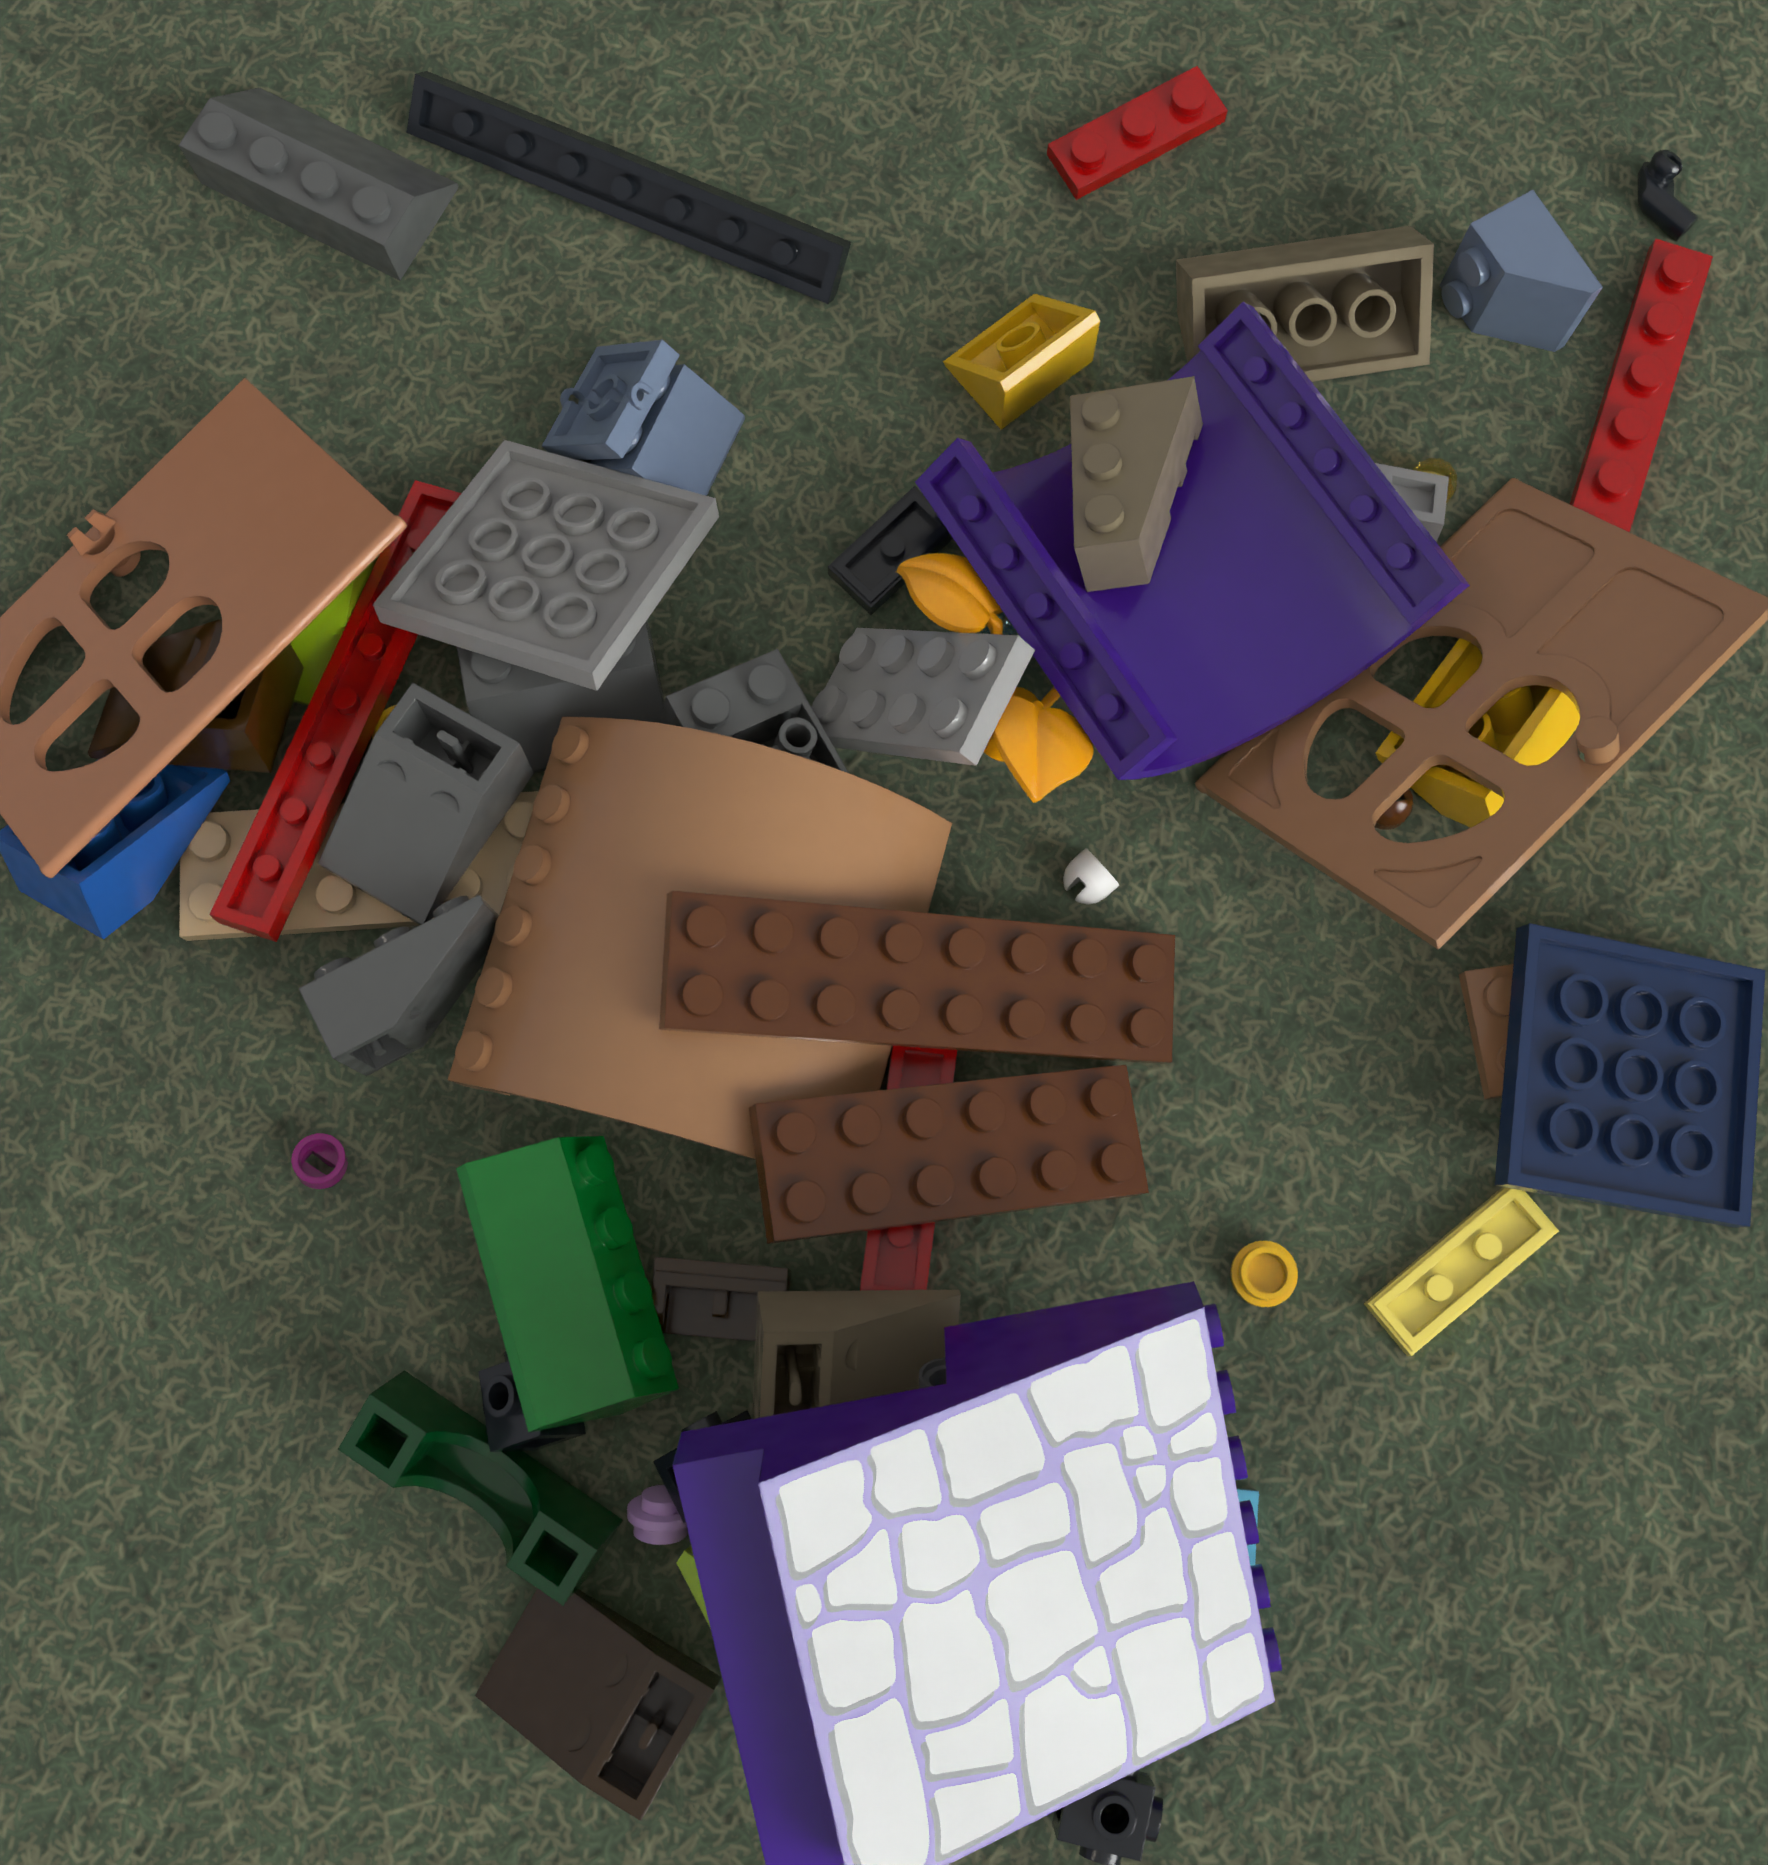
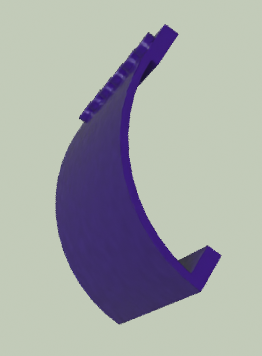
[915,302,1470,780]

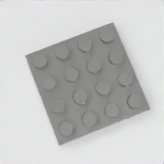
[373,440,719,691]

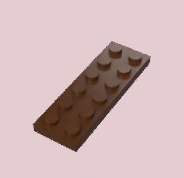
[749,1064,1149,1244]

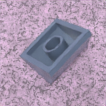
[590,364,745,496]

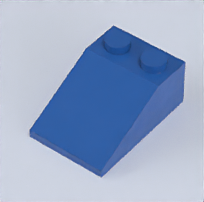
[0,759,230,940]

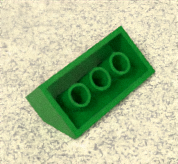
[456,1136,679,1432]

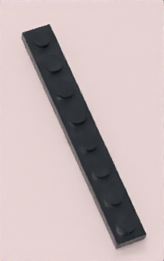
[406,71,851,304]

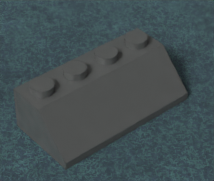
[178,88,459,281]

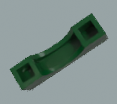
[338,1370,623,1606]

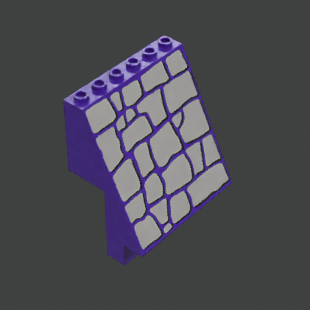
[673,1281,1282,1865]

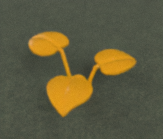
[896,553,1094,803]

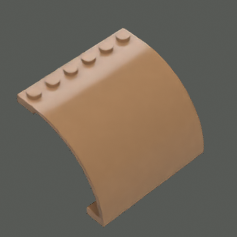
[448,717,952,1160]

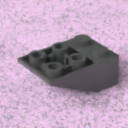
[659,649,849,773]
[318,683,534,925]
[299,895,499,1076]

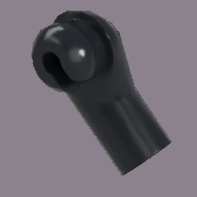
[1638,150,1699,242]

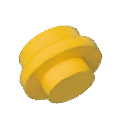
[1230,1241,1298,1307]

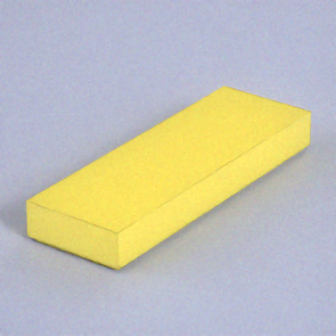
[1364,1187,1559,1356]

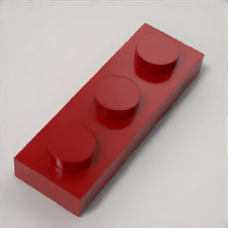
[1047,66,1228,200]

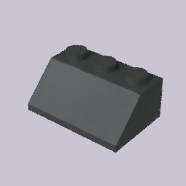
[457,620,665,773]

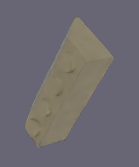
[1176,226,1434,382]

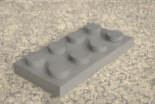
[811,628,1035,766]

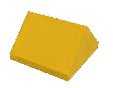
[943,294,1100,430]

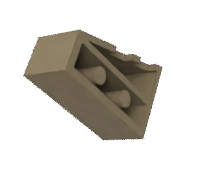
[1070,376,1203,592]

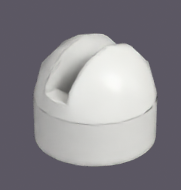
[1063,848,1119,904]

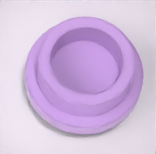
[627,1485,688,1545]

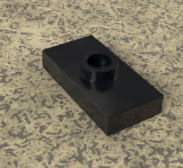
[828,486,953,615]

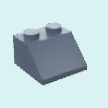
[1439,190,1603,352]

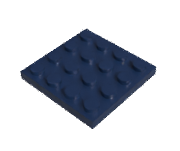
[1494,923,1765,1228]

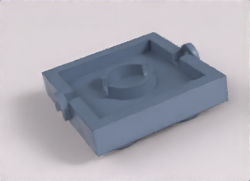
[542,340,680,460]

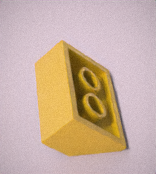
[1375,638,1580,828]

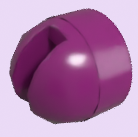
[291,1133,348,1190]

